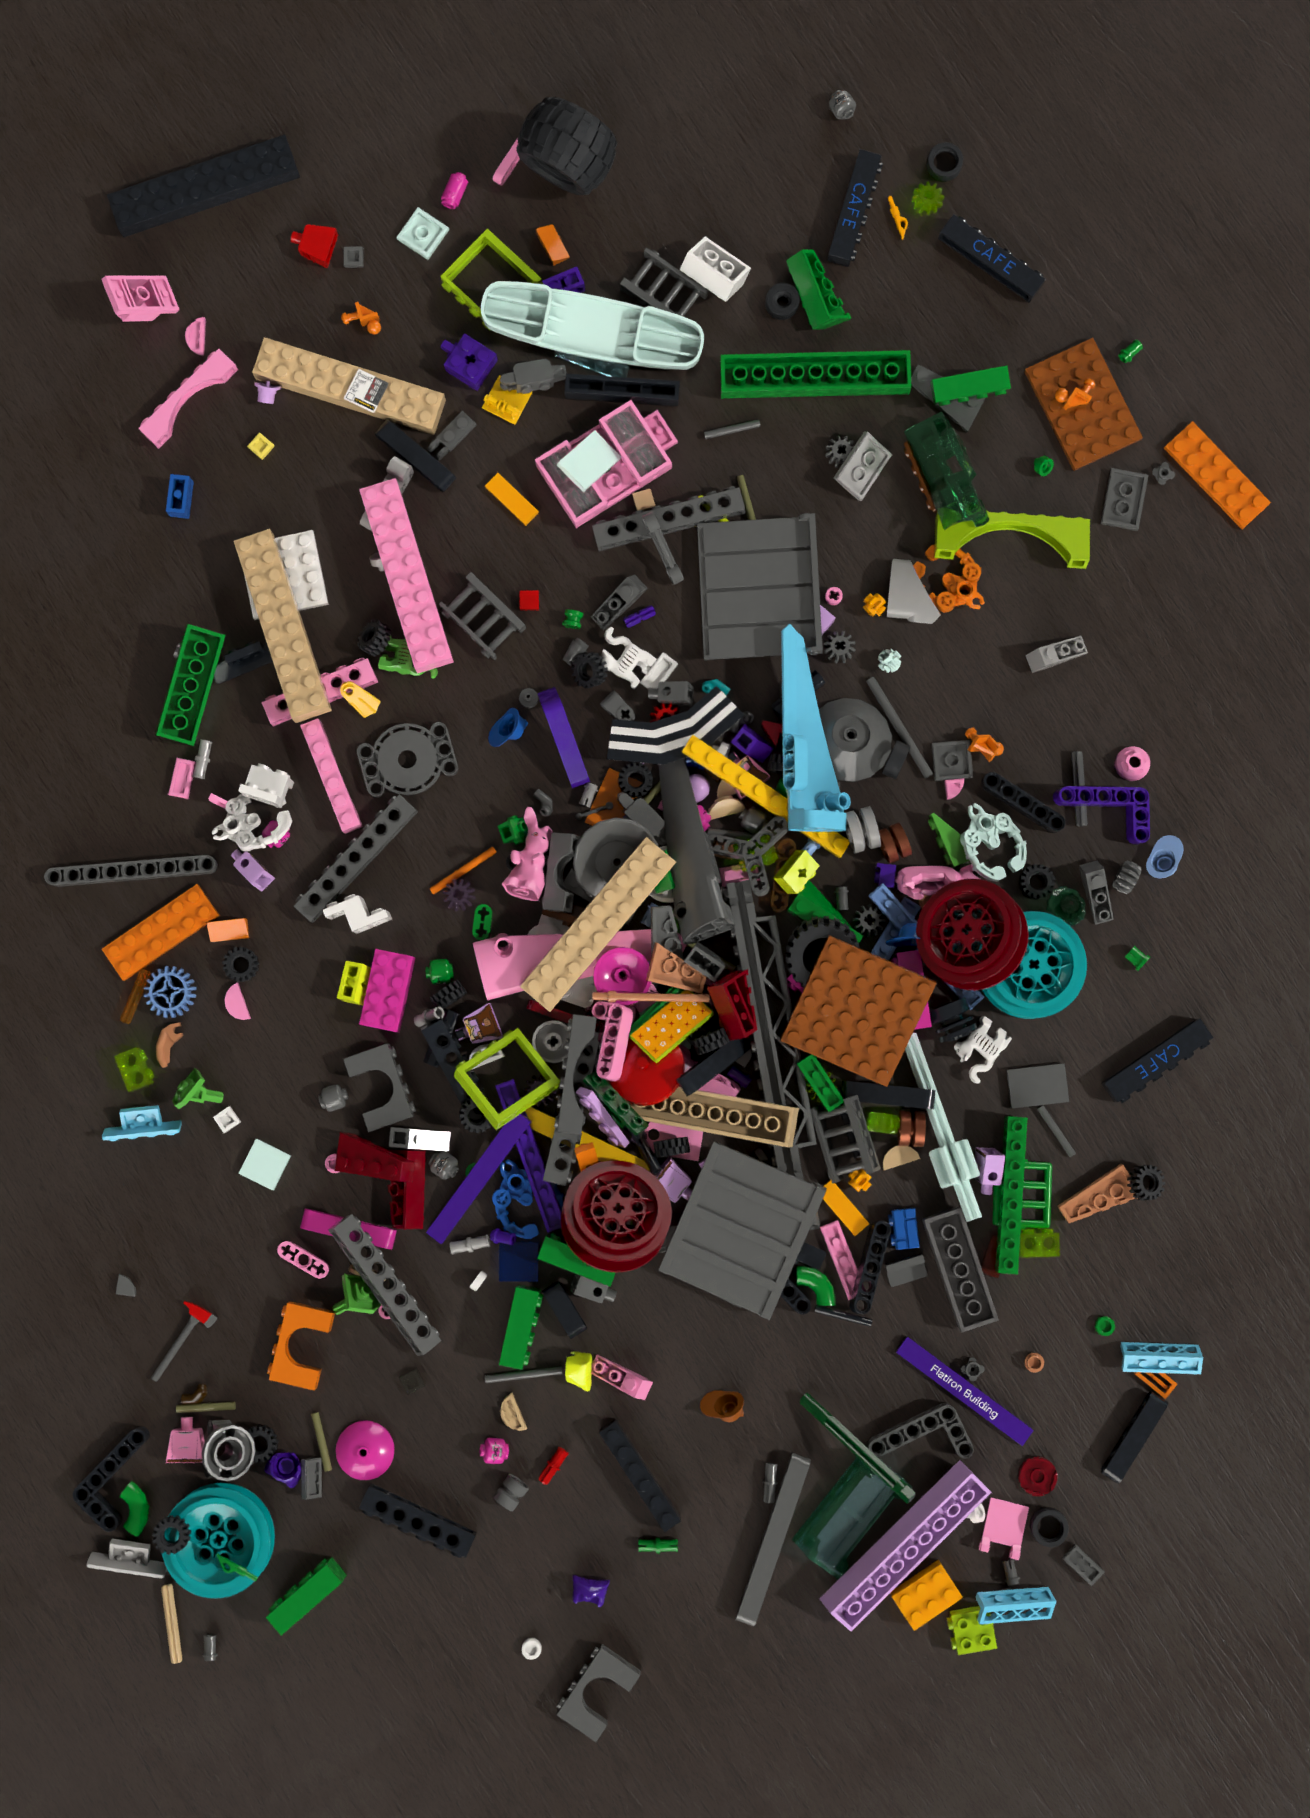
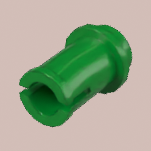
[1118,339,1143,363]

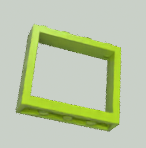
[440,228,543,333]
[454,1028,560,1130]

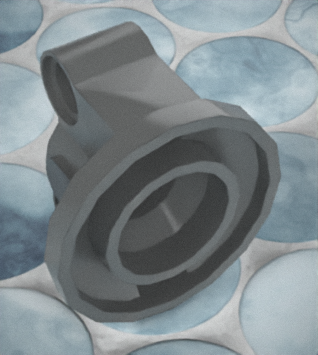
[201,1420,255,1481]

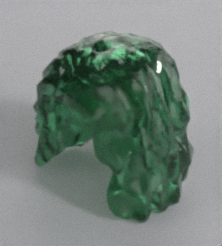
[1046,886,1086,926]

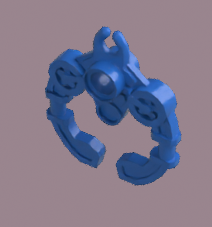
[492,1159,564,1239]

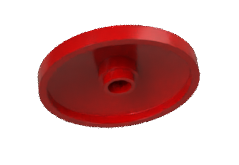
[609,1038,685,1106]

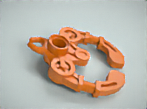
[913,544,985,613]

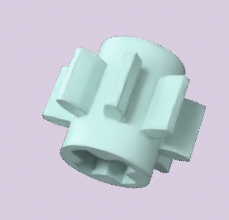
[878,648,901,673]

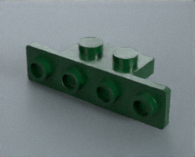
[583,1071,649,1135]

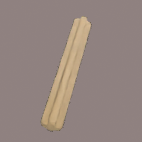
[161,1584,182,1664]

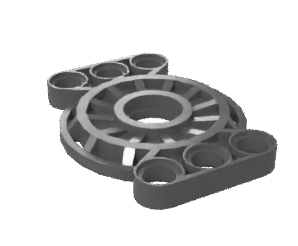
[357,722,458,797]

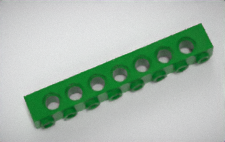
[995,1116,1028,1275]

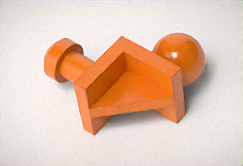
[341,302,381,335]
[1055,378,1095,410]
[965,728,1004,762]

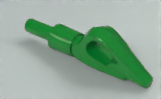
[216,1553,258,1582]

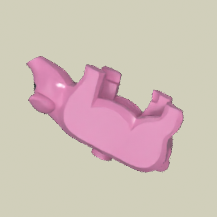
[895,864,983,899]

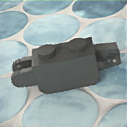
[500,359,567,394]
[616,792,666,846]

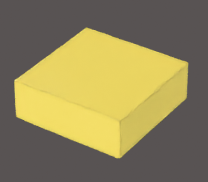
[247,432,274,460]

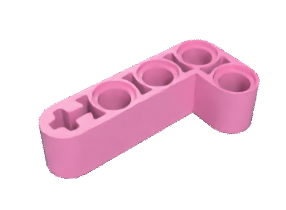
[592,1001,633,1082]
[678,1044,741,1097]

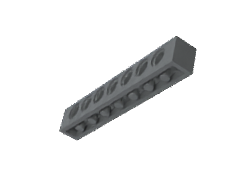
[592,486,745,551]
[294,794,418,923]
[543,1032,603,1186]
[328,1214,441,1356]

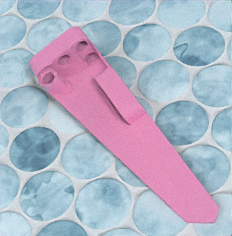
[473,929,687,1000]

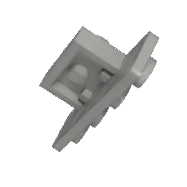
[87,1539,167,1578]

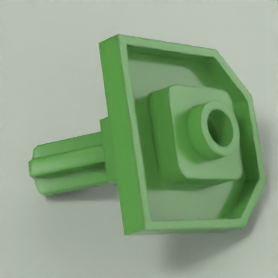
[172,1068,224,1109]
[332,1274,381,1315]

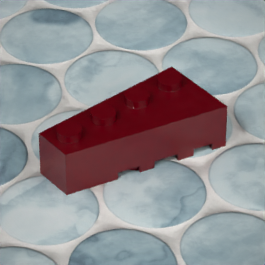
[334,1132,415,1182]

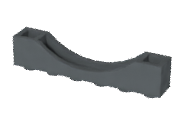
[554,1014,597,1135]

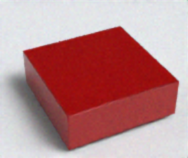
[520,590,539,611]

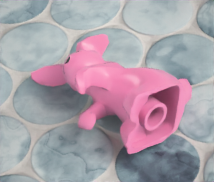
[502,807,553,901]

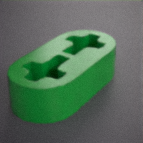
[472,904,493,941]

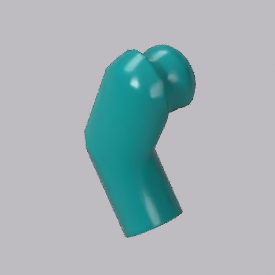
[702,679,731,695]

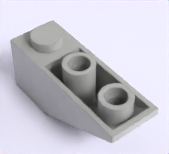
[1025,636,1088,673]

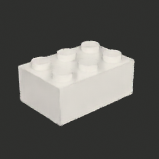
[680,237,751,302]

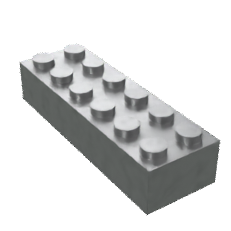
[922,1207,999,1332]

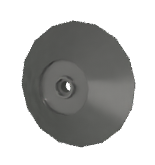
[819,698,892,782]
[573,818,659,899]

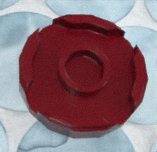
[1018,1456,1058,1497]

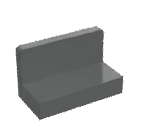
[884,1253,928,1287]

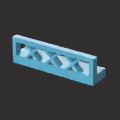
[1120,1342,1203,1374]
[976,1587,1056,1624]

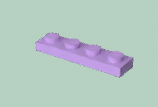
[575,1087,630,1148]

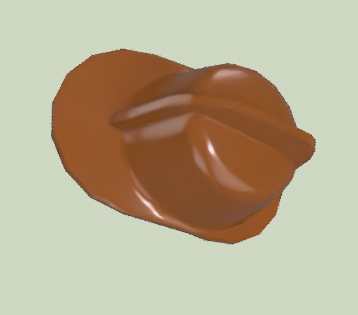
[700,1390,744,1423]

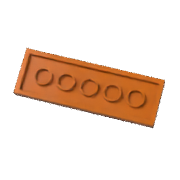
[1164,421,1271,529]
[102,884,220,981]

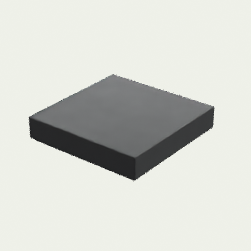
[931,740,973,781]

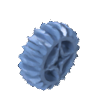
[144,966,196,1018]

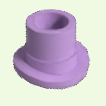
[254,381,281,404]

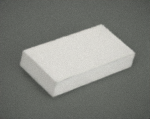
[640,652,678,689]

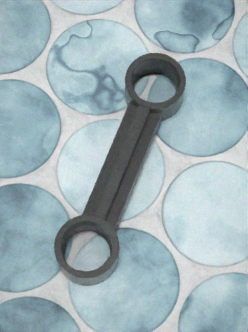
[642,512,684,585]

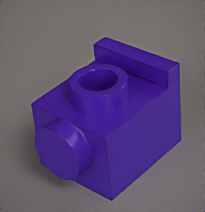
[874,863,896,889]

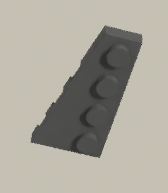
[911,365,985,433]
[651,906,685,984]

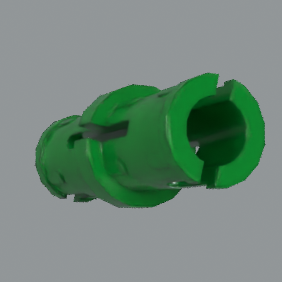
[638,1537,678,1553]

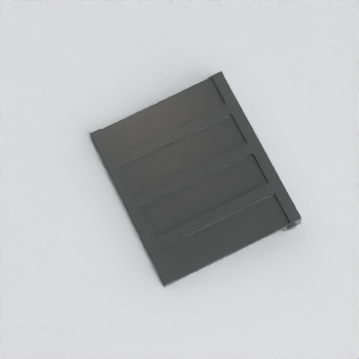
[697,513,823,661]
[658,1141,827,1320]

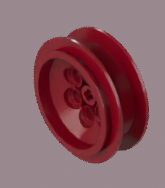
[916,879,1029,990]
[561,1160,672,1272]

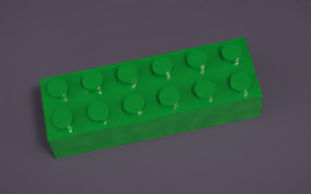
[155,624,225,746]

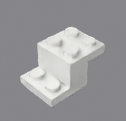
[238,763,294,808]
[323,894,393,934]

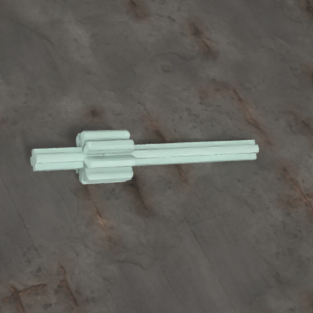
[905,1033,982,1222]

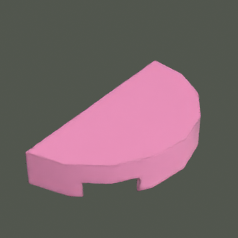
[185,317,206,356]
[225,983,251,1020]

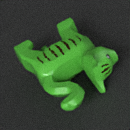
[378,636,438,679]

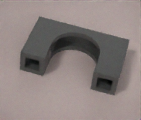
[343,1044,416,1132]
[556,1644,641,1742]

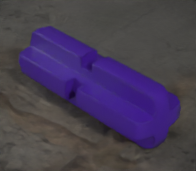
[624,605,656,628]

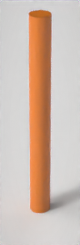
[429,846,497,895]

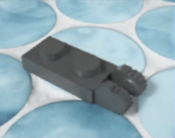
[427,411,476,460]

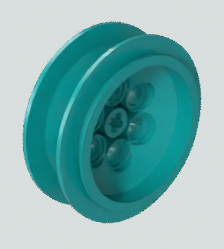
[978,911,1087,1019]
[162,1483,275,1599]

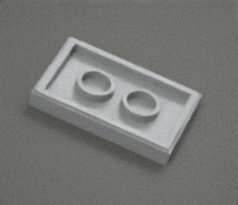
[834,431,892,501]

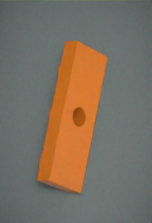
[574,1142,599,1172]

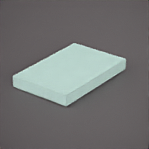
[557,430,621,492]

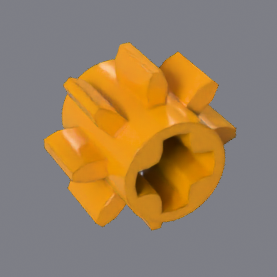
[863,593,886,617]
[848,1169,872,1192]

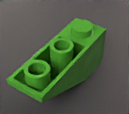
[928,813,970,868]

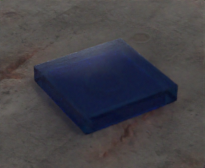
[499,1242,539,1282]

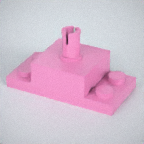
[101,276,180,321]

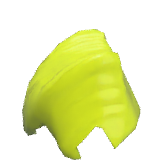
[565,1351,592,1392]

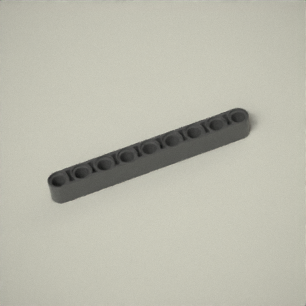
[44,855,218,887]
[735,1453,811,1626]

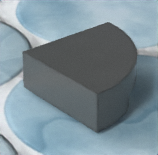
[116,1274,137,1297]

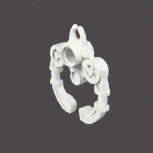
[212,794,292,852]

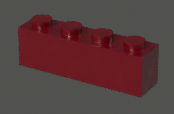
[387,1149,426,1229]

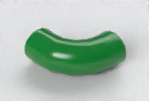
[796,1266,836,1306]
[120,1481,149,1537]

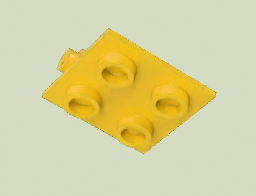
[482,375,532,425]

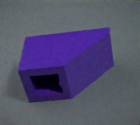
[731,724,775,763]

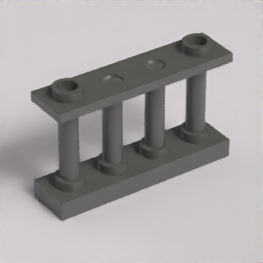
[620,248,708,317]
[439,572,526,660]
[811,1095,881,1184]

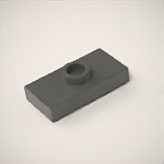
[301,1457,322,1500]
[1062,1544,1105,1586]

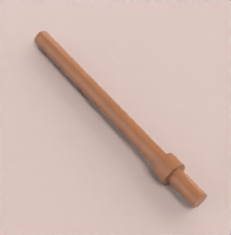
[592,991,709,1002]

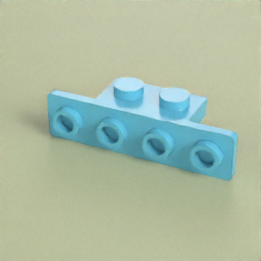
[102,1105,182,1141]

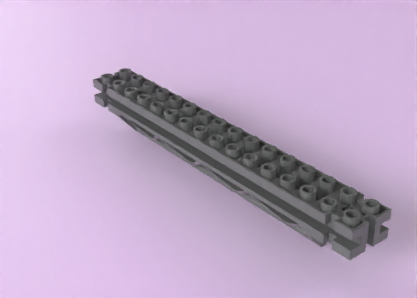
[723,880,817,1180]

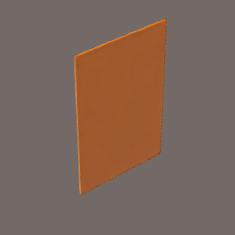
[585,768,642,826]

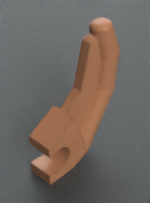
[156,1022,183,1068]

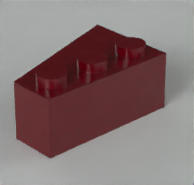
[707,969,758,1041]

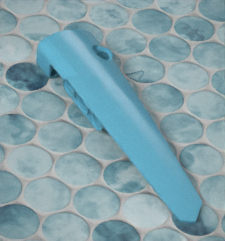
[781,624,851,832]

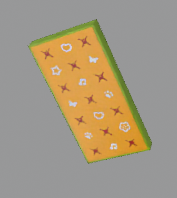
[630,990,714,1063]

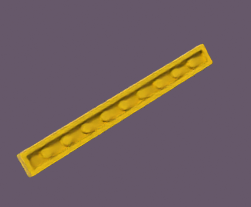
[681,735,850,858]

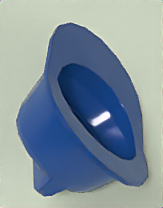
[488,708,528,747]
[885,923,921,947]

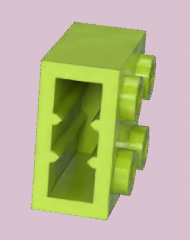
[947,1606,997,1655]

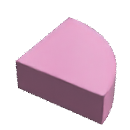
[944,778,964,800]
[208,793,228,809]

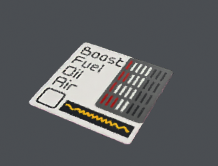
[344,369,389,413]

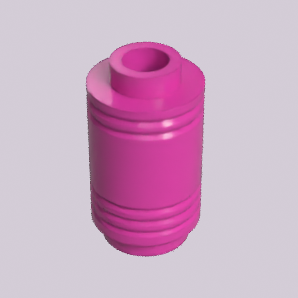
[441,172,468,209]

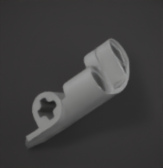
[887,559,941,624]

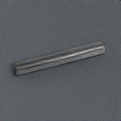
[1071,751,1088,827]

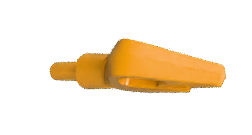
[888,196,908,240]

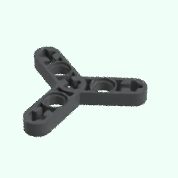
[709,816,788,896]

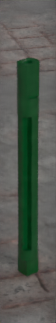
[800,1393,916,1504]

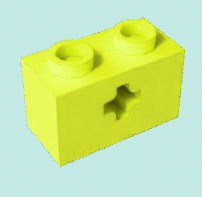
[773,850,820,894]
[337,961,371,1005]

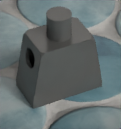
[648,681,694,707]
[684,942,725,981]
[569,1273,617,1304]

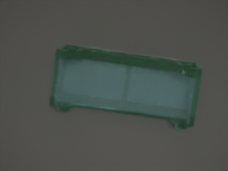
[792,1457,912,1580]

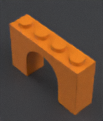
[267,1301,335,1390]

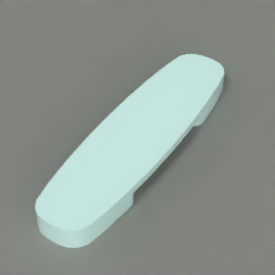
[481,281,704,370]

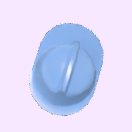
[1146,835,1184,879]

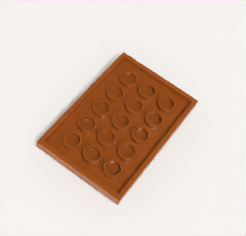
[1024,338,1143,471]

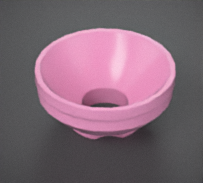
[1115,746,1150,781]

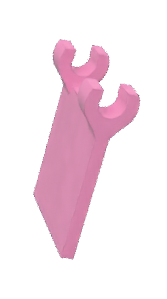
[978,1497,1029,1560]

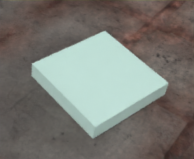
[397,207,449,260]
[238,1139,291,1191]

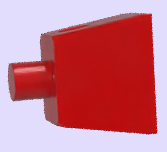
[291,224,338,268]

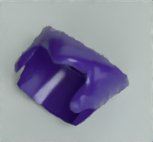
[264,1452,301,1488]
[572,1574,610,1607]

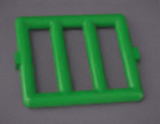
[992,1159,1052,1229]

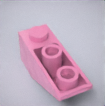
[591,1355,653,1400]

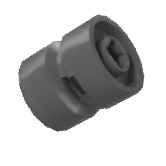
[493,1473,529,1512]

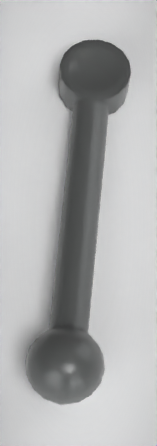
[575,802,613,820]

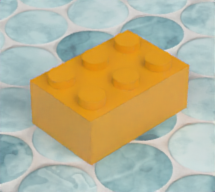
[890,1560,963,1631]

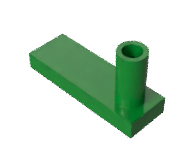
[796,1054,844,1112]

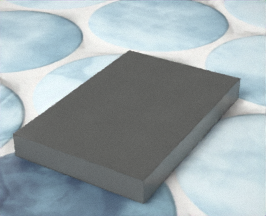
[1100,468,1148,531]
[1006,1063,1069,1108]

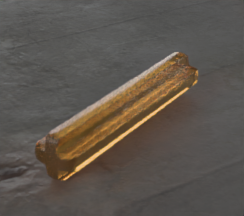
[120,969,151,1024]

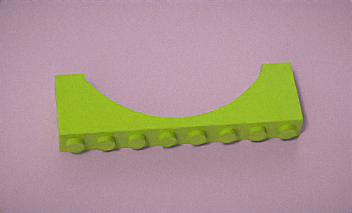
[934,508,1090,569]

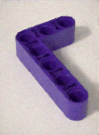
[537,687,590,789]
[1053,786,1150,845]

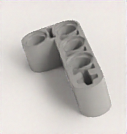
[360,456,414,531]

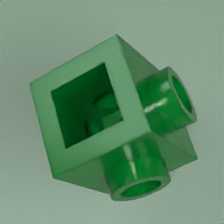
[498,815,528,844]

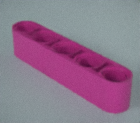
[300,1209,397,1249]

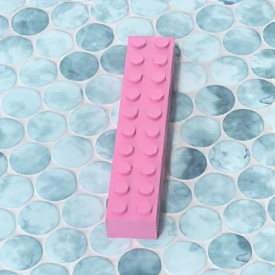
[359,478,454,674]

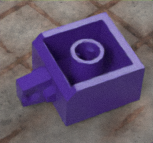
[441,333,498,391]

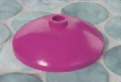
[593,947,651,1005]
[336,1420,395,1480]

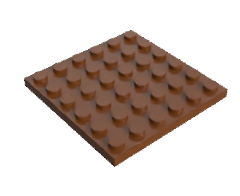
[780,935,936,1087]

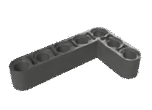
[867,1403,974,1459]

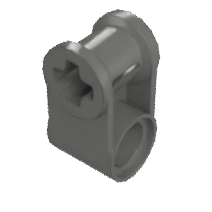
[600,690,635,721]

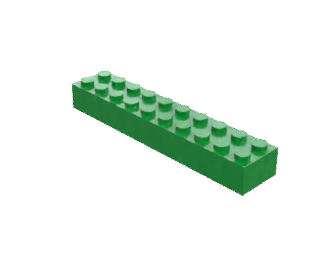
[720,350,912,399]

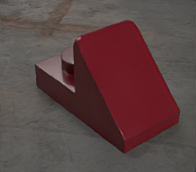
[761,720,783,749]

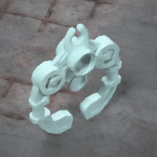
[960,803,1027,882]

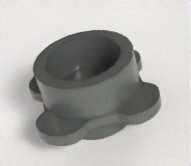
[1152,462,1175,485]
[961,1357,984,1381]

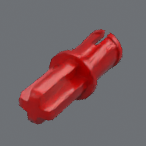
[538,1447,569,1485]

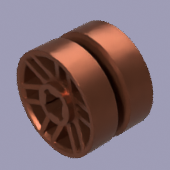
[879,822,912,864]
[897,1111,926,1147]

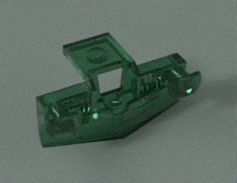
[904,412,990,530]

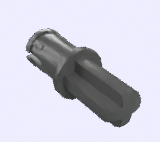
[762,1463,778,1503]

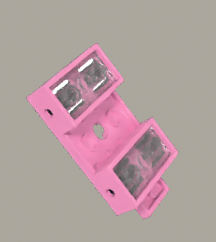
[535,400,678,528]

